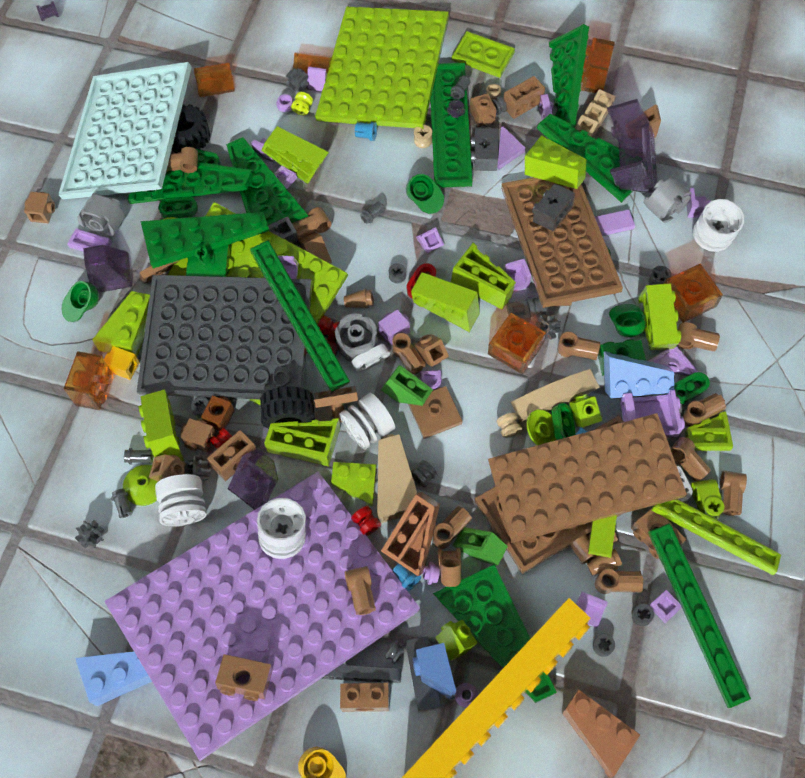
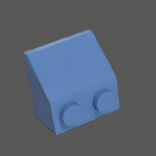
[412,643,456,700]

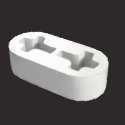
[351,344,390,372]

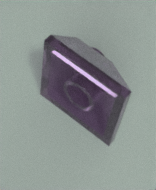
[83,245,132,293]
[228,448,278,510]

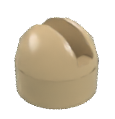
[486,84,501,100]

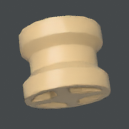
[414,125,432,148]
[496,413,522,438]

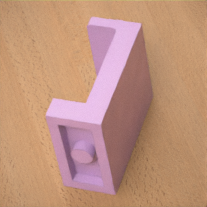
[620,390,685,438]

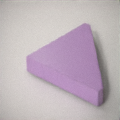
[497,127,526,169]
[648,346,698,376]

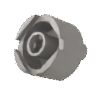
[644,177,692,223]
[77,193,124,238]
[335,313,378,362]

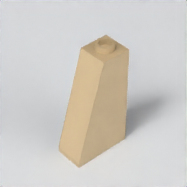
[377,434,417,523]

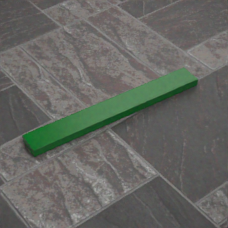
[250,240,350,393]
[648,523,751,708]

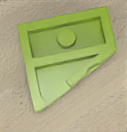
[685,411,733,451]
[331,462,376,507]

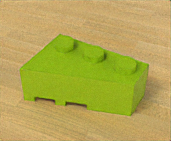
[451,242,516,310]

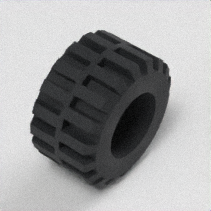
[171,104,210,153]
[260,386,315,429]

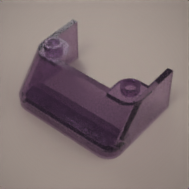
[607,99,658,193]

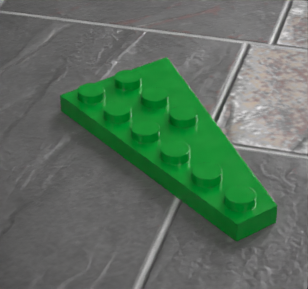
[549,24,589,128]
[537,114,657,203]
[226,137,308,226]
[127,162,253,204]
[140,212,269,269]
[433,565,557,703]

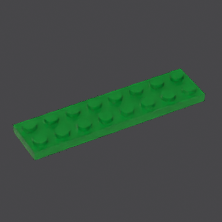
[430,63,472,188]

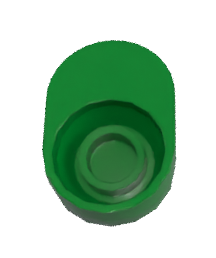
[406,174,444,214]
[61,281,99,322]
[609,304,646,338]

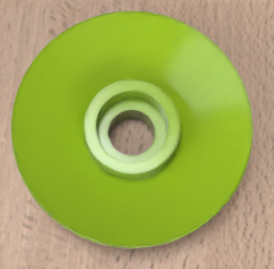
[527,409,556,445]
[123,464,158,506]

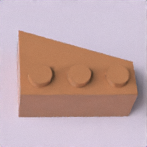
[381,492,440,576]
[562,690,640,778]

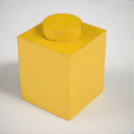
[104,346,140,380]

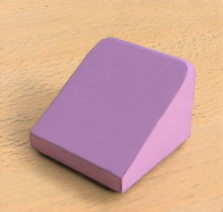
[307,67,327,91]
[416,227,444,253]

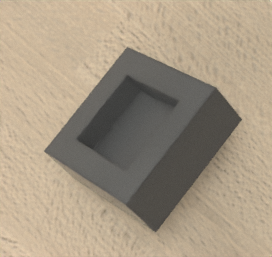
[506,300,531,325]

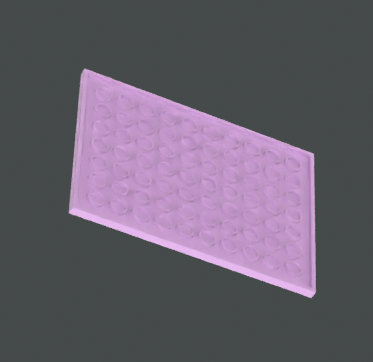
[104,471,420,761]

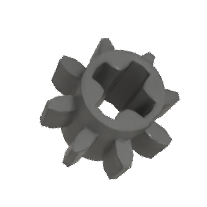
[286,68,308,92]
[535,315,562,340]
[184,456,212,482]
[75,520,105,548]

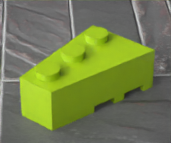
[261,126,329,184]
[525,135,586,189]
[411,272,480,333]
[637,284,681,351]
[92,291,150,358]
[138,389,185,462]
[264,418,340,467]

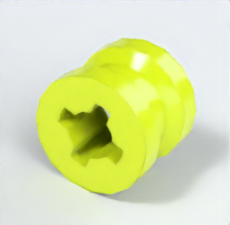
[291,92,313,115]

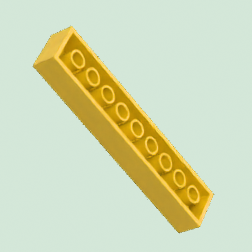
[402,598,591,778]

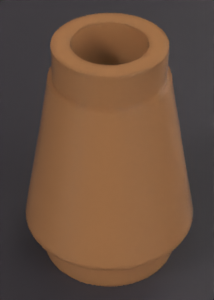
[344,288,374,308]
[587,548,622,576]

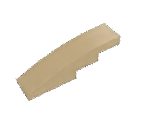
[575,89,616,137]
[511,369,600,422]

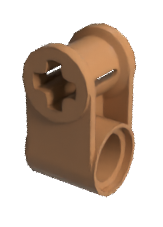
[438,548,461,587]

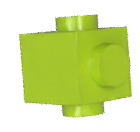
[569,393,603,427]
[435,620,478,661]

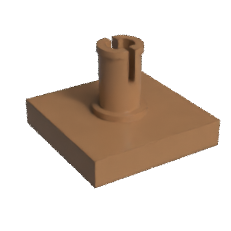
[314,386,358,423]

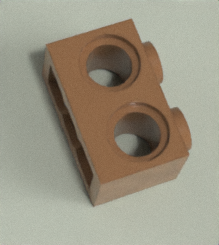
[504,76,545,119]

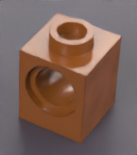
[201,395,235,431]

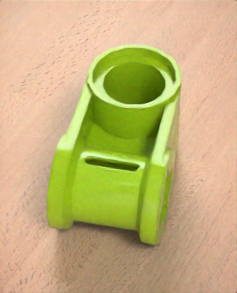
[691,479,725,521]

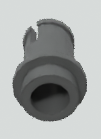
[451,76,471,100]
[360,201,385,224]
[124,448,152,465]
[111,489,133,518]

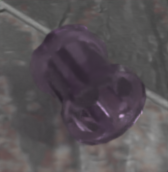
[36,1,59,21]

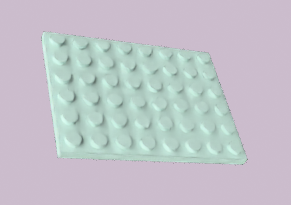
[59,62,192,200]

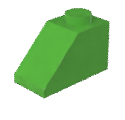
[381,365,433,406]
[452,527,508,565]

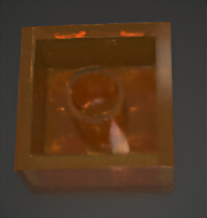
[581,38,615,94]
[664,263,723,323]
[488,313,546,374]
[63,351,113,410]

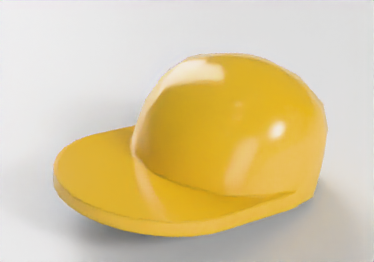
[298,746,346,778]

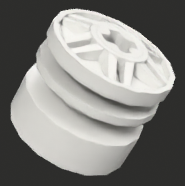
[693,199,744,252]
[339,392,395,450]
[155,474,207,527]
[257,498,306,559]

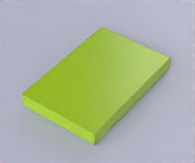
[452,31,515,78]

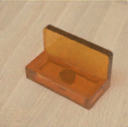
[293,52,333,73]
[193,63,235,97]

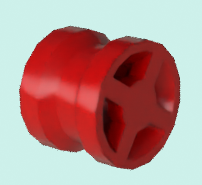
[210,428,232,449]

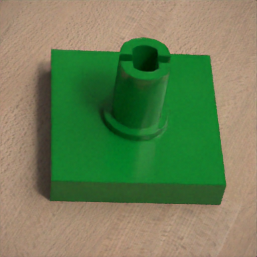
[186,244,231,277]

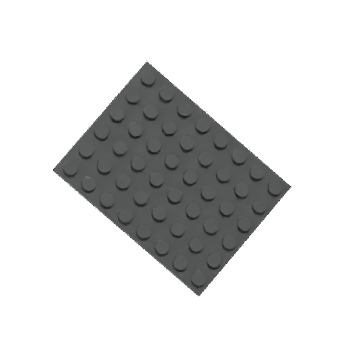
[137,275,313,400]

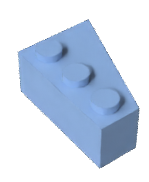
[604,351,674,398]
[75,652,152,706]

